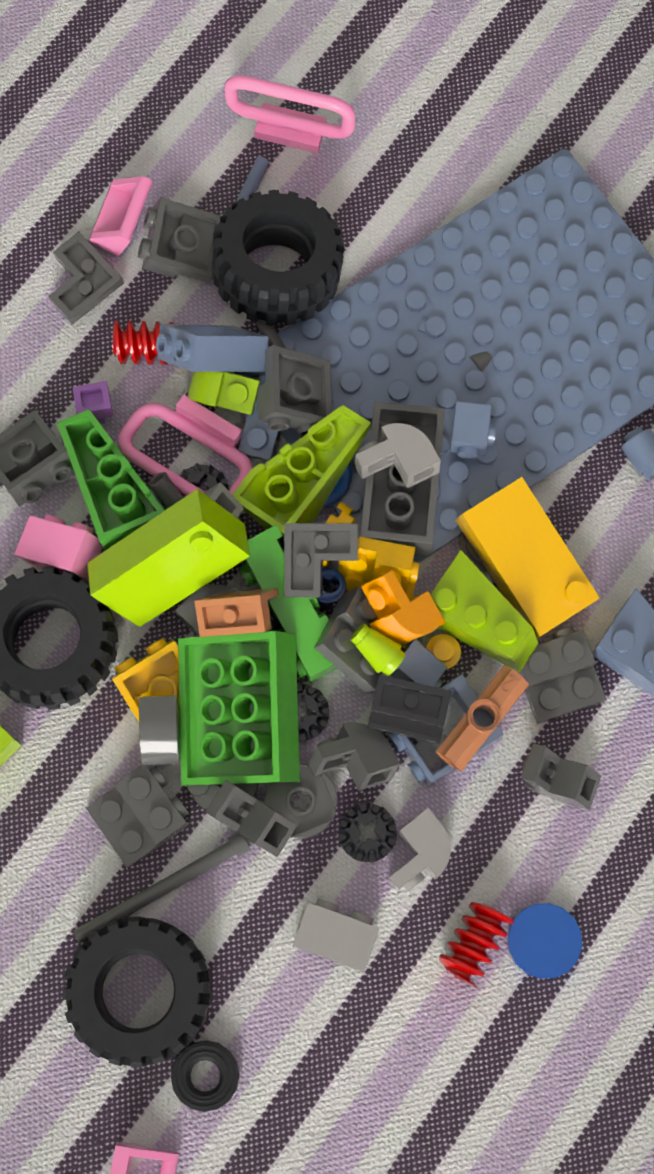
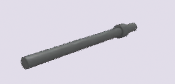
[73,832,254,944]

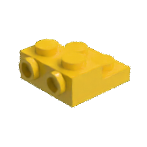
[338,536,420,599]
[111,637,180,722]

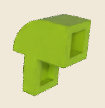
[187,372,261,415]

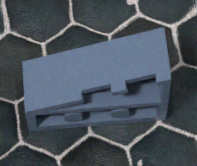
[592,588,654,697]

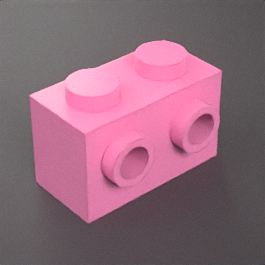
[14,514,103,581]

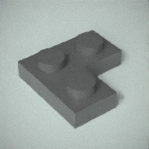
[48,232,124,325]
[284,523,360,598]

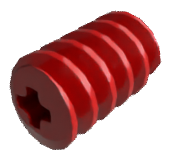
[113,321,184,365]
[439,902,515,988]

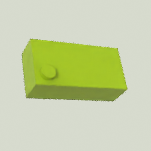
[87,489,250,627]

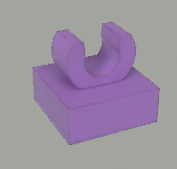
[73,381,113,424]

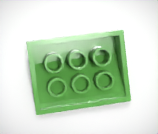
[178,631,300,785]

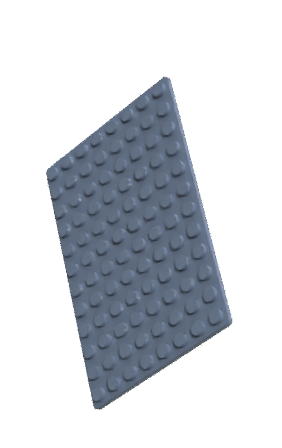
[237,149,654,563]

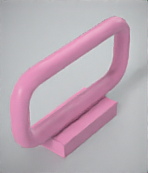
[224,75,356,153]
[118,394,253,496]

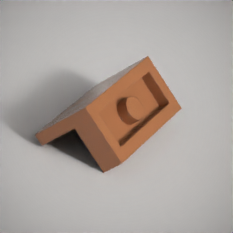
[194,588,279,637]

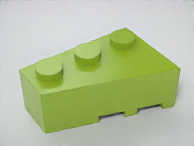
[430,550,539,673]

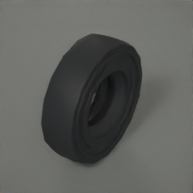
[171,1040,240,1112]

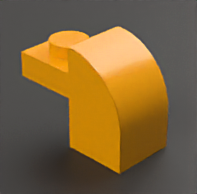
[361,570,446,644]

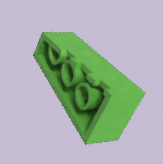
[57,409,165,550]
[238,524,338,684]

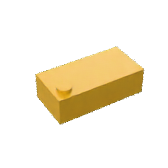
[455,477,600,638]

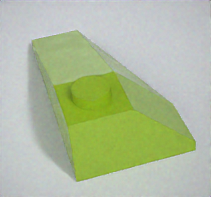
[232,405,372,542]

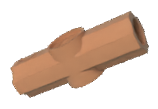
[435,665,529,772]

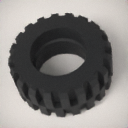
[211,190,344,326]
[0,566,119,710]
[62,916,212,1067]

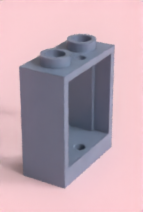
[156,324,269,372]
[387,674,504,787]

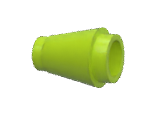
[350,623,406,676]

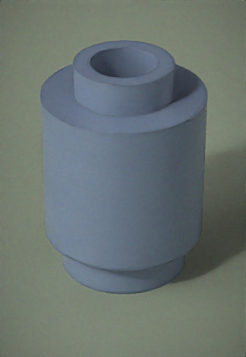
[621,427,654,481]

